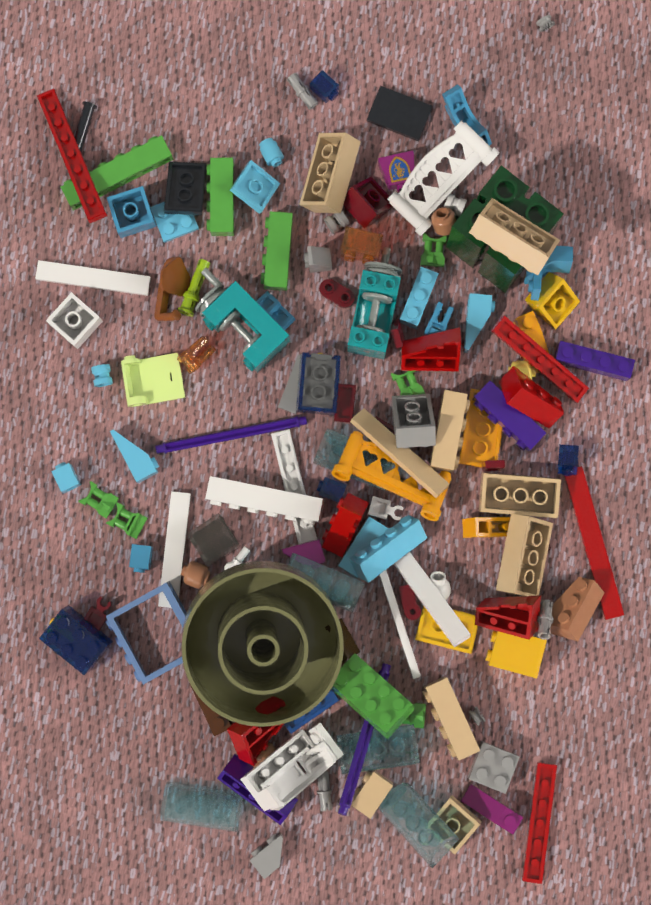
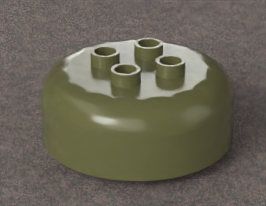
[182,561,344,727]

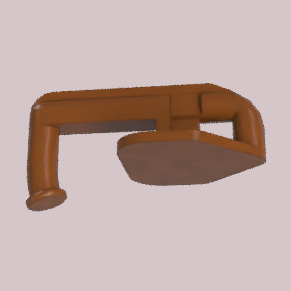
[154,257,191,321]

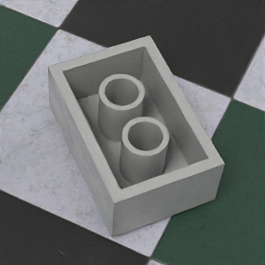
[392,394,436,448]

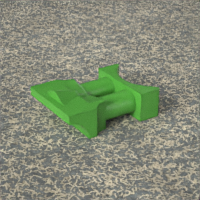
[420,232,447,267]
[391,371,425,396]
[78,481,119,519]
[106,502,148,539]
[402,703,426,728]

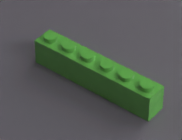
[61,135,174,211]

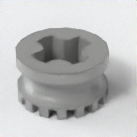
[536,15,555,32]
[468,706,486,726]

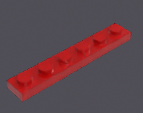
[490,315,589,403]
[522,762,557,884]

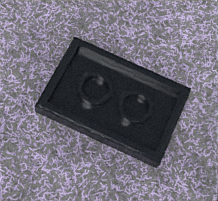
[366,85,433,142]
[164,161,207,215]

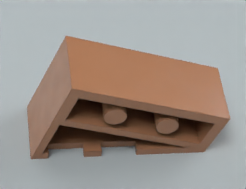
[551,577,604,642]

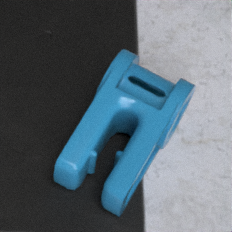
[424,301,454,335]

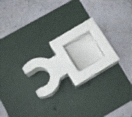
[368,496,403,521]

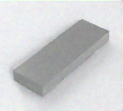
[278,354,305,414]

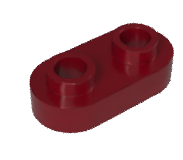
[319,279,355,308]

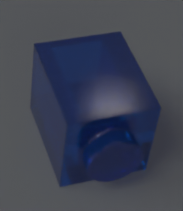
[310,70,339,103]
[558,444,579,476]
[316,477,347,503]

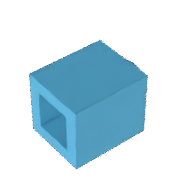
[129,544,153,573]

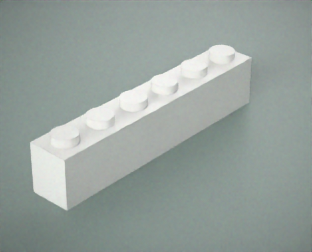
[205,476,325,525]

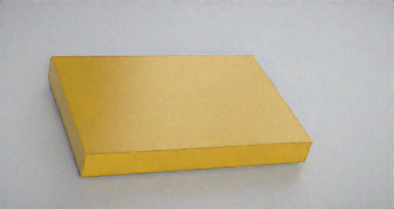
[415,605,478,654]

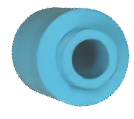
[259,138,284,167]

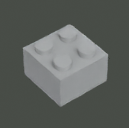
[467,741,520,794]

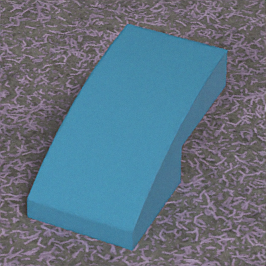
[256,291,296,330]

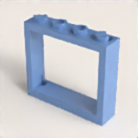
[106,581,187,685]

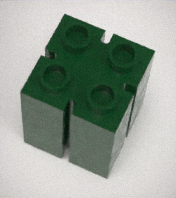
[446,165,564,293]

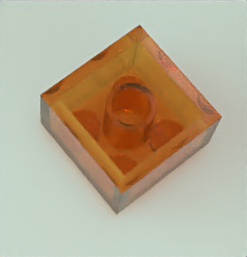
[341,226,383,265]

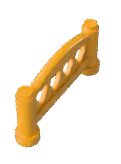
[331,431,452,521]

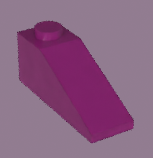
[461,784,523,834]

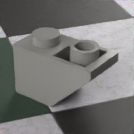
[304,246,332,273]
[250,833,283,879]

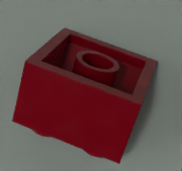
[343,176,393,229]

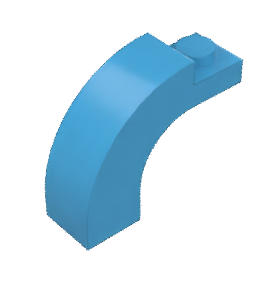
[442,84,492,146]
[524,246,573,301]

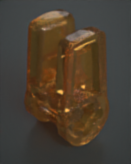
[177,336,216,374]

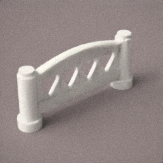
[387,121,500,236]

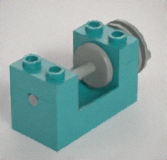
[347,247,402,359]
[195,268,290,373]

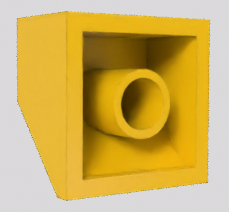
[525,272,580,330]

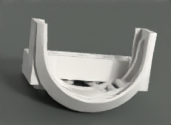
[240,730,337,811]

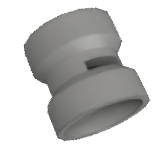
[324,211,350,234]

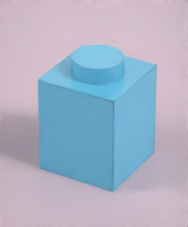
[51,462,81,493]

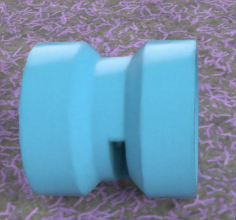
[91,364,113,387]

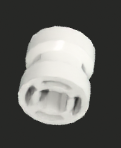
[444,193,467,217]

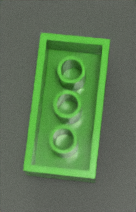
[331,653,414,739]

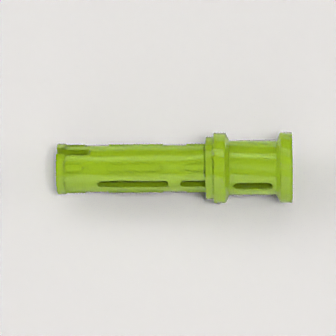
[178,259,210,317]

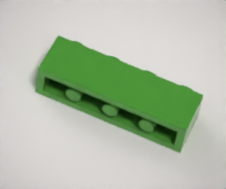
[207,158,234,236]
[261,211,293,291]

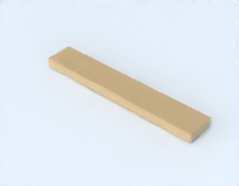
[350,408,450,498]

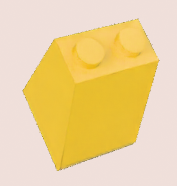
[485,630,547,678]

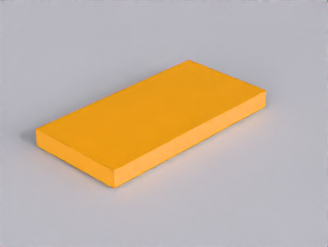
[459,389,503,468]

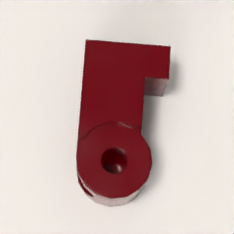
[398,585,421,620]

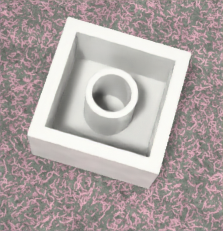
[46,292,103,349]

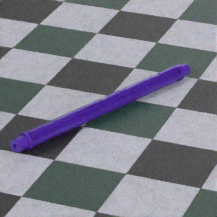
[155,416,307,454]
[338,663,391,816]

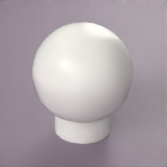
[430,571,451,600]

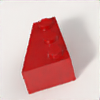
[401,327,461,372]
[499,366,564,429]
[322,493,369,558]
[475,595,541,640]
[227,696,286,766]

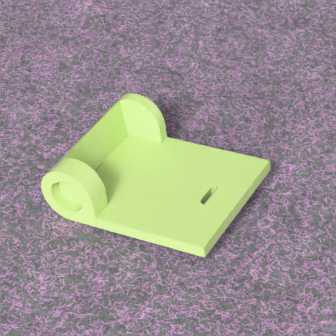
[121,353,185,407]

